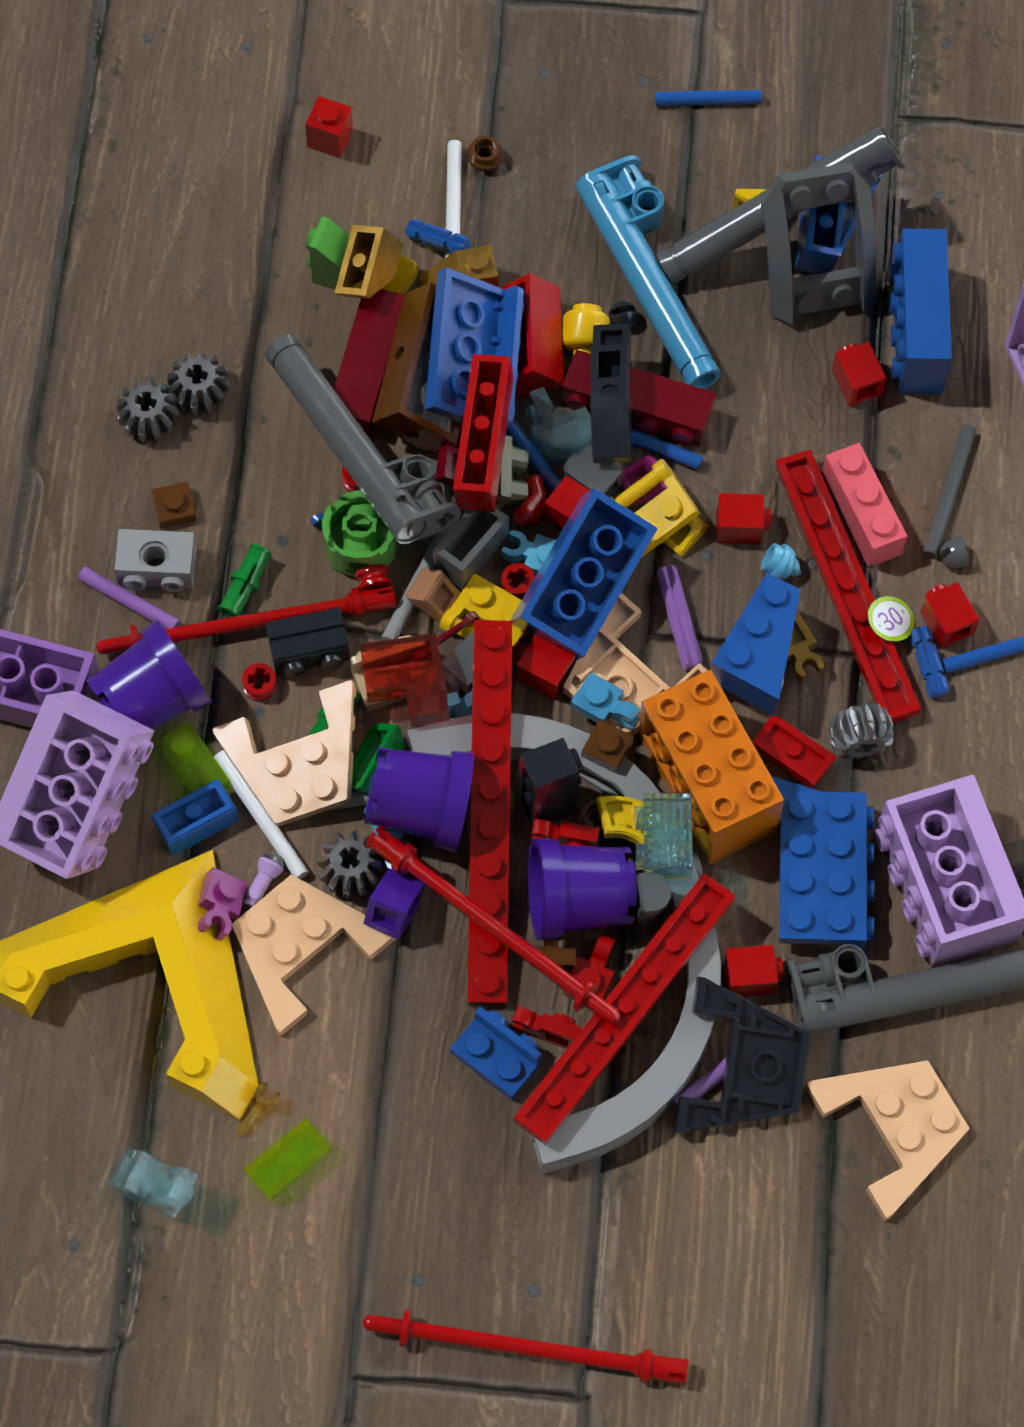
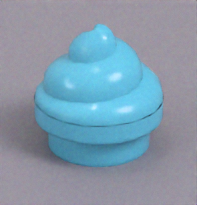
[761,543,801,580]

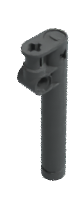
[657,125,906,284]
[265,334,461,544]
[785,944,1024,1034]

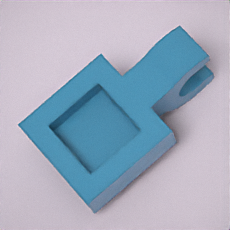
[571,672,640,731]

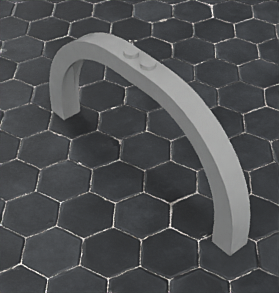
[407,714,721,1174]

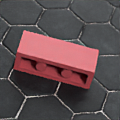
[822,442,907,568]

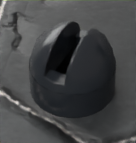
[609,301,638,331]

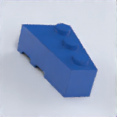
[794,155,884,274]
[710,572,801,717]

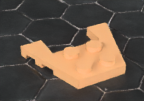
[563,593,723,735]
[212,680,357,827]
[232,875,396,1036]
[805,1060,970,1222]

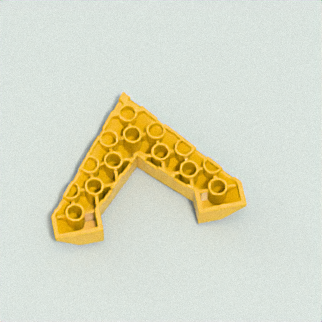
[0,850,259,1121]

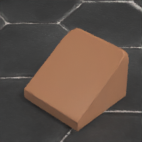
[405,568,461,622]

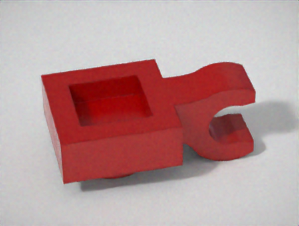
[563,934,615,1000]

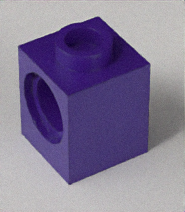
[363,868,424,940]

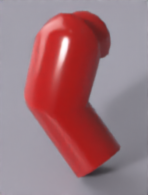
[513,475,548,527]

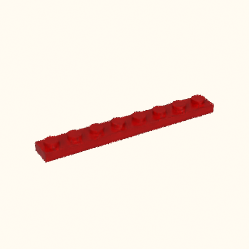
[775,449,921,723]
[513,873,736,1146]

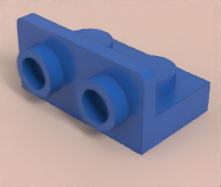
[450,1007,542,1101]

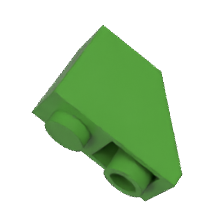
[305,216,350,290]

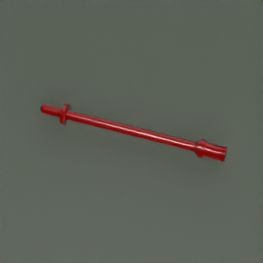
[96,585,396,654]
[366,826,620,1023]
[362,1309,689,1386]

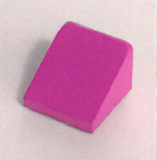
[622,455,667,506]

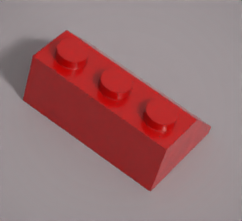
[501,273,564,398]

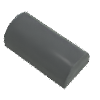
[628,872,671,930]

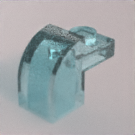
[526,387,592,464]
[107,1149,198,1218]

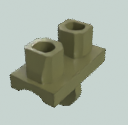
[495,436,529,510]

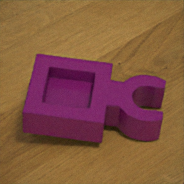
[198,867,247,941]

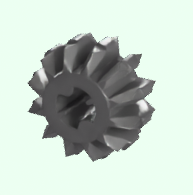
[167,350,230,416]
[116,378,179,442]
[828,703,894,760]
[317,830,384,899]

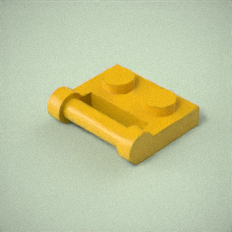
[610,459,701,558]
[439,574,526,654]

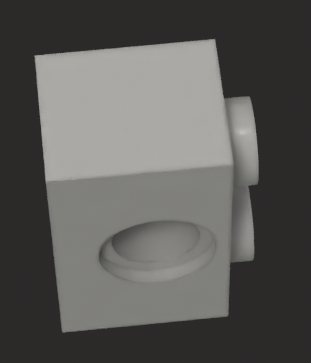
[114,529,197,592]

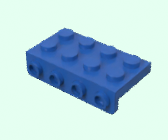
[425,267,524,426]
[779,791,874,951]

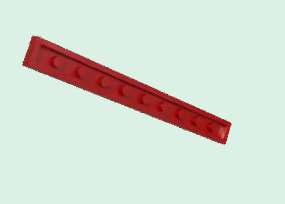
[467,620,513,1005]

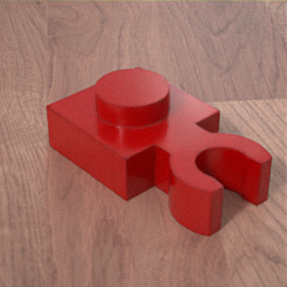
[531,819,600,846]
[512,1006,581,1049]

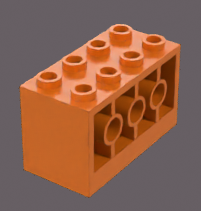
[639,669,784,865]

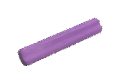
[657,565,703,671]

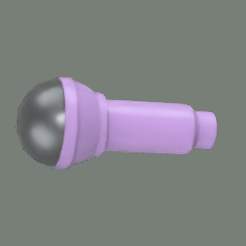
[244,852,285,908]

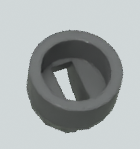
[939,536,970,569]

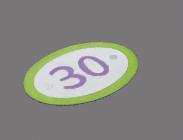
[868,596,915,642]

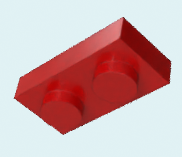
[752,715,836,789]

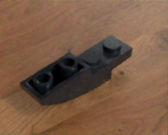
[591,323,632,463]

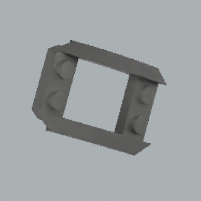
[761,162,876,325]

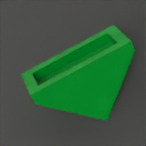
[352,723,404,793]

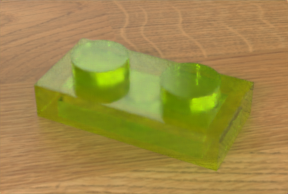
[156,722,231,793]
[243,1118,332,1203]

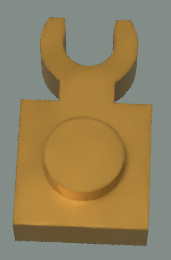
[787,612,824,683]

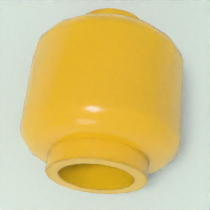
[562,303,610,356]

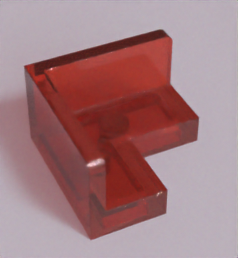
[360,633,449,726]

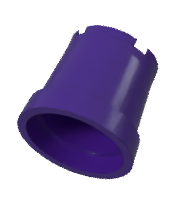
[87,619,213,730]
[364,747,474,852]
[528,838,637,941]

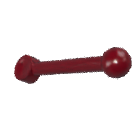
[412,611,480,661]

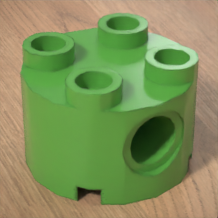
[322,490,398,577]

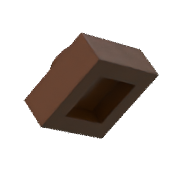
[151,482,197,529]
[581,719,634,773]
[535,938,576,965]

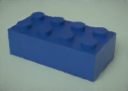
[888,228,952,394]
[510,488,658,661]

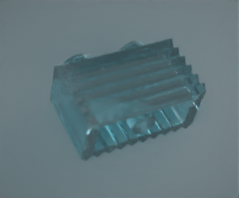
[635,793,693,879]

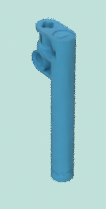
[575,155,721,389]

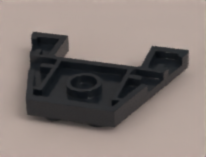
[674,976,811,1133]

